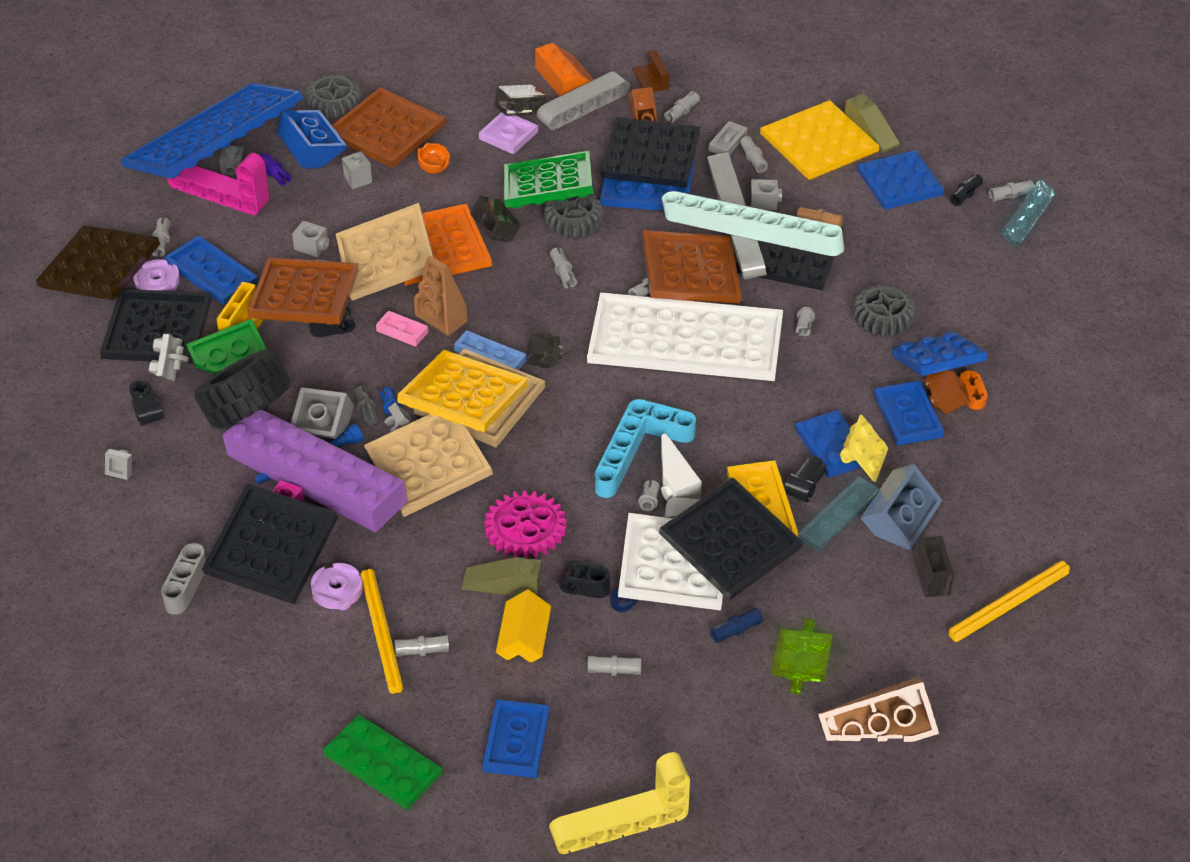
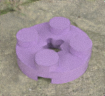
[133,259,180,291]
[311,563,363,610]

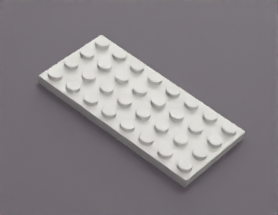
[587,293,783,381]

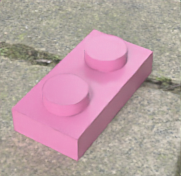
[376,311,428,347]

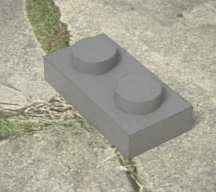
[709,121,748,155]

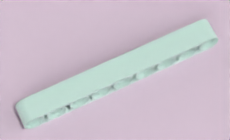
[662,191,844,256]

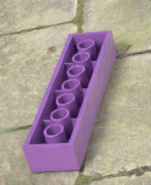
[222,409,408,533]

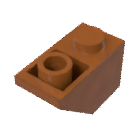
[627,87,658,122]
[925,370,971,414]

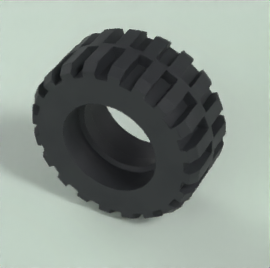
[194,349,291,429]

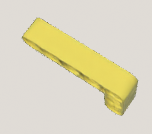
[549,752,690,854]

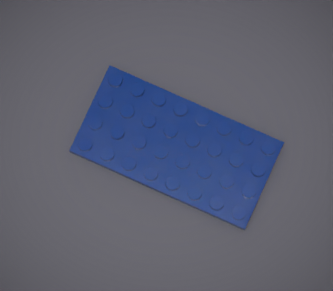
[120,82,303,179]

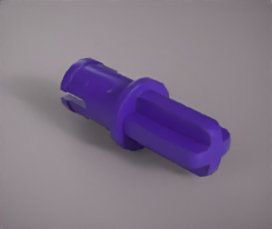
[259,153,291,186]

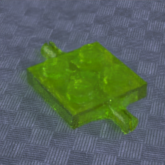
[772,618,833,695]

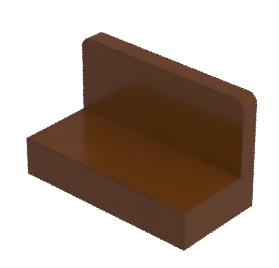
[633,50,669,92]

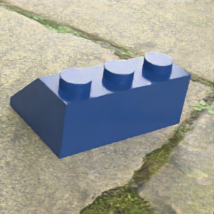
[276,110,347,169]

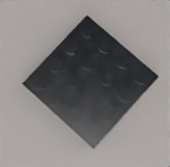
[601,117,700,188]
[736,227,844,291]
[100,289,212,364]
[659,477,803,601]
[202,483,338,605]

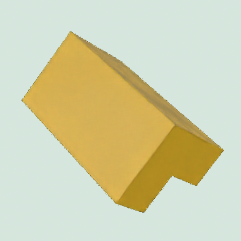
[217,282,263,331]
[496,589,551,662]

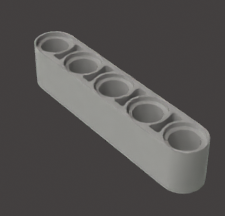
[536,71,630,130]

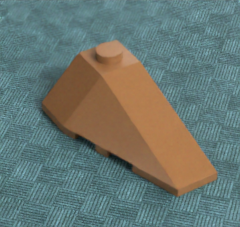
[414,256,467,336]
[818,677,939,742]

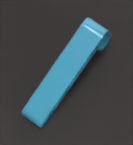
[595,399,696,498]

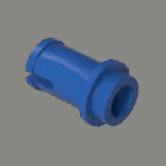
[379,387,402,416]

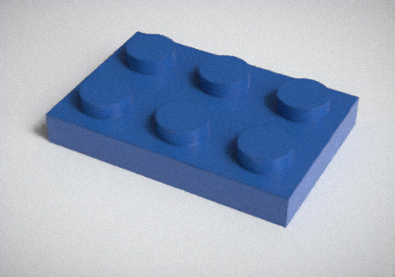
[874,381,944,446]
[795,410,861,478]
[482,699,550,778]

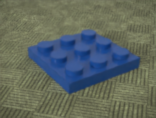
[857,150,944,210]
[892,332,987,376]

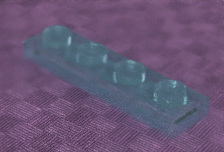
[999,179,1056,248]
[798,477,879,552]

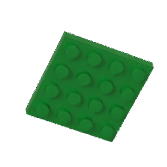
[504,151,594,208]

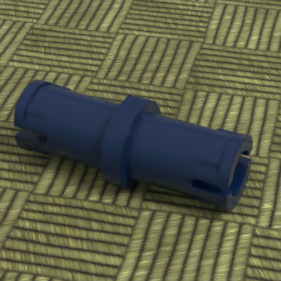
[710,607,763,643]

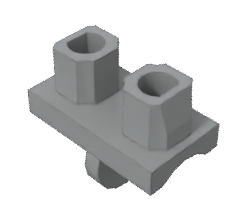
[149,334,189,381]

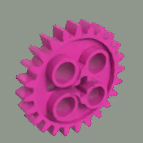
[484,490,566,559]

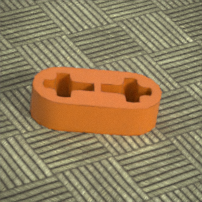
[960,370,988,410]

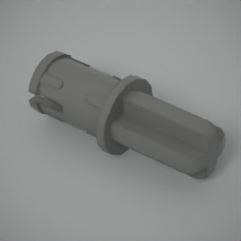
[353,386,378,426]

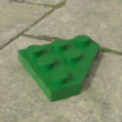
[186,319,266,374]

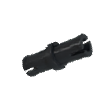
[949,173,983,206]

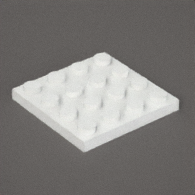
[618,513,723,610]

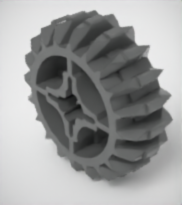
[305,74,362,120]
[544,194,603,239]
[853,284,916,338]

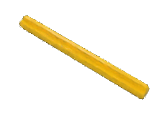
[948,561,1070,642]
[360,569,403,694]

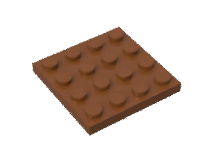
[332,87,446,168]
[642,230,742,304]
[247,257,359,325]

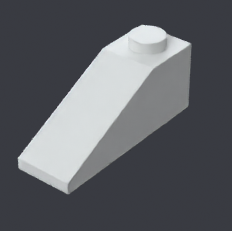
[661,434,702,501]

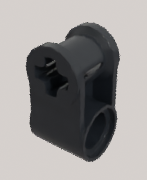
[309,305,355,337]
[129,380,164,426]
[559,561,611,598]

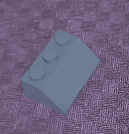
[861,464,943,550]

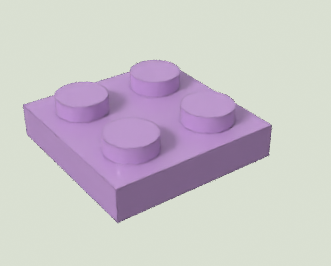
[479,110,538,154]

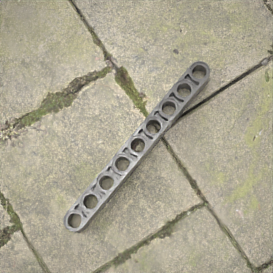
[707,152,767,280]

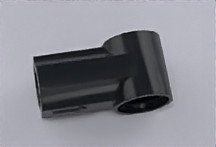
[784,456,827,503]

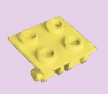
[840,415,888,482]

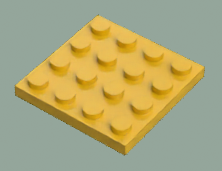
[760,100,880,180]
[397,350,528,432]

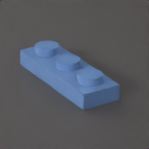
[454,330,527,370]

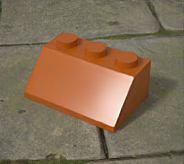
[535,43,594,96]

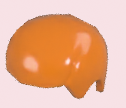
[418,143,450,174]

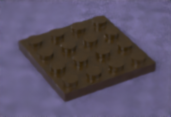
[36,225,160,301]

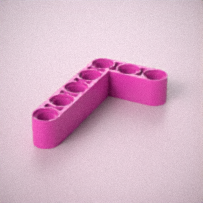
[167,153,269,216]

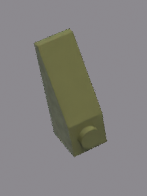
[845,93,900,153]
[461,557,542,596]

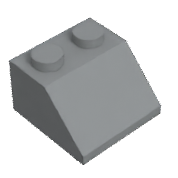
[291,387,354,439]

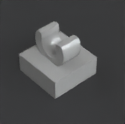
[385,402,414,432]
[105,449,132,480]

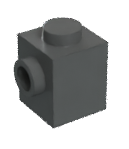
[219,146,246,179]

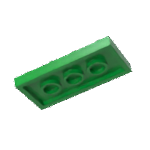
[323,715,443,810]

